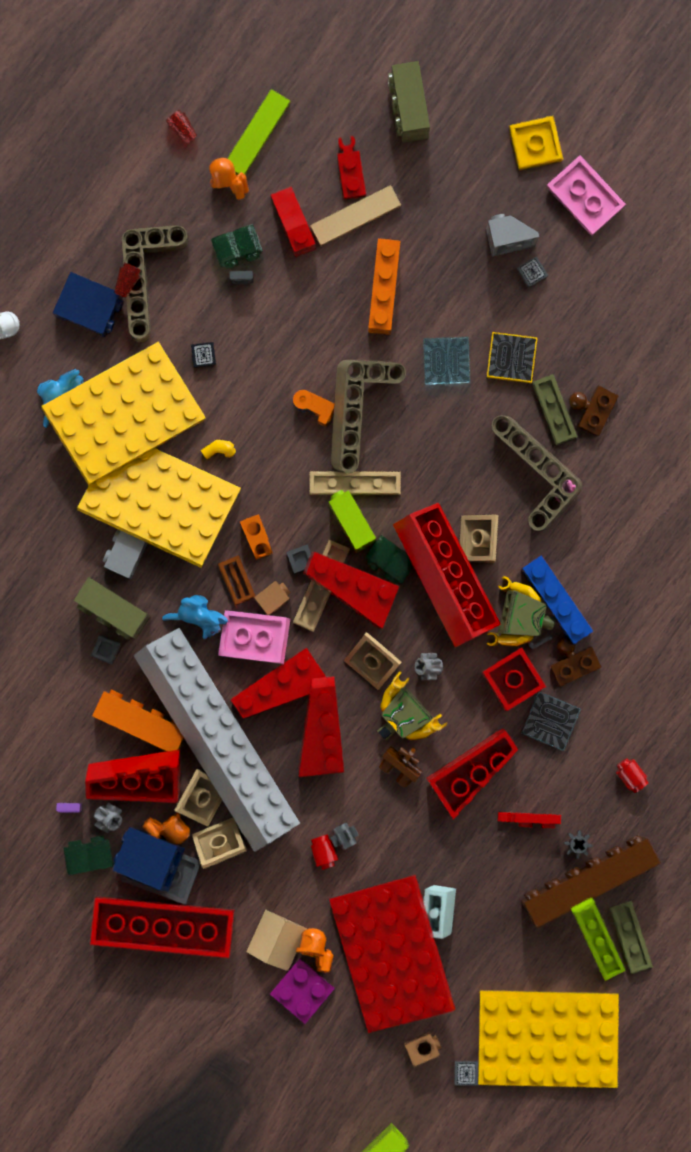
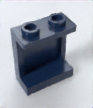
[53,272,124,338]
[113,827,185,892]

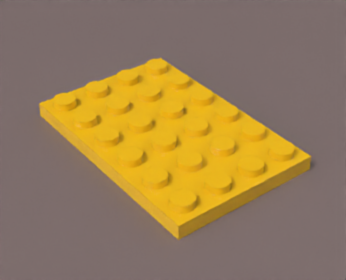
[41,342,206,485]
[77,448,241,568]
[478,990,619,1088]

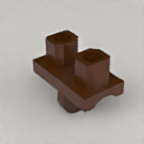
[379,746,423,788]

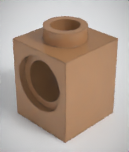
[254,581,291,616]
[405,1031,442,1067]

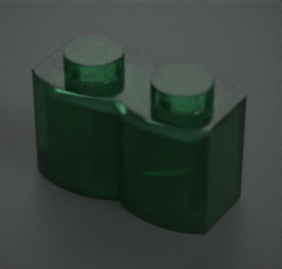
[211,224,263,269]
[364,535,414,585]
[63,835,114,875]

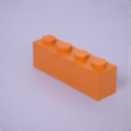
[368,238,400,335]
[92,689,185,751]

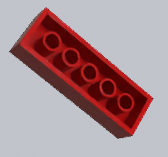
[393,502,501,647]
[90,897,235,958]

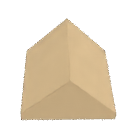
[460,515,498,564]
[344,632,402,690]
[175,769,222,826]
[192,818,247,869]
[246,910,307,971]

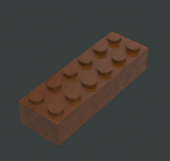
[521,835,661,928]

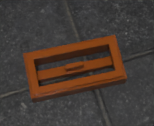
[218,555,256,606]

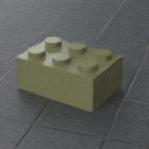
[388,61,430,143]
[74,577,151,640]

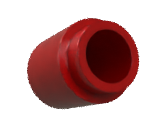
[615,758,649,793]
[310,835,338,870]

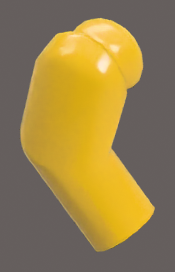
[201,440,236,459]

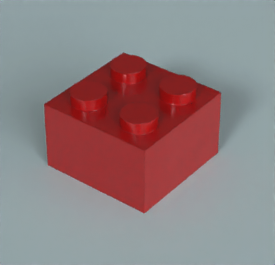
[482,648,546,711]

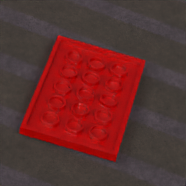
[329,875,456,1033]

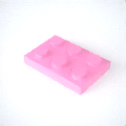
[546,155,626,236]
[218,610,290,664]

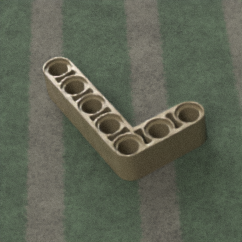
[122,225,189,343]
[331,360,406,473]
[491,415,583,531]

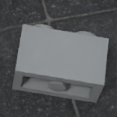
[103,529,148,580]

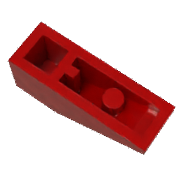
[271,187,316,258]

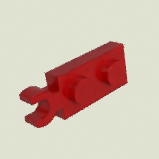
[337,136,366,200]
[497,812,561,828]

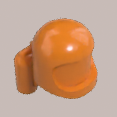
[209,158,249,199]
[142,812,190,845]
[296,928,333,973]

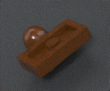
[569,385,619,437]
[550,637,602,687]

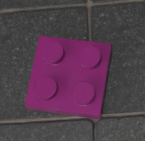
[270,958,335,1024]

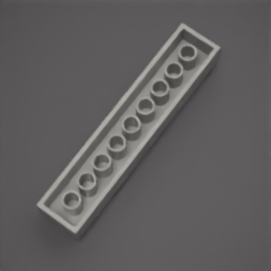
[134,628,300,852]

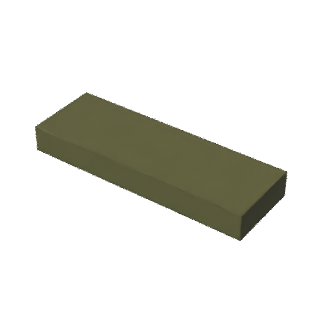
[532,374,577,446]
[609,900,653,974]

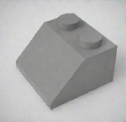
[486,214,539,256]

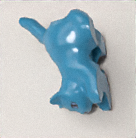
[37,369,84,428]
[162,595,228,639]

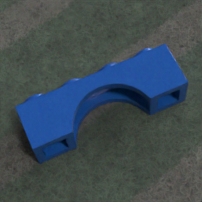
[521,555,593,645]

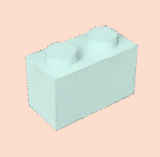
[424,885,456,939]

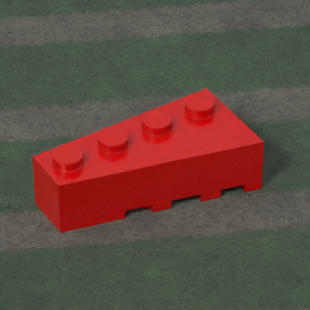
[303,552,399,629]
[230,648,326,719]
[298,676,344,777]
[426,728,518,820]
[85,749,181,803]

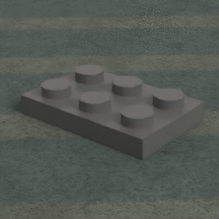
[121,854,201,905]

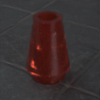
[166,110,198,144]
[114,262,141,298]

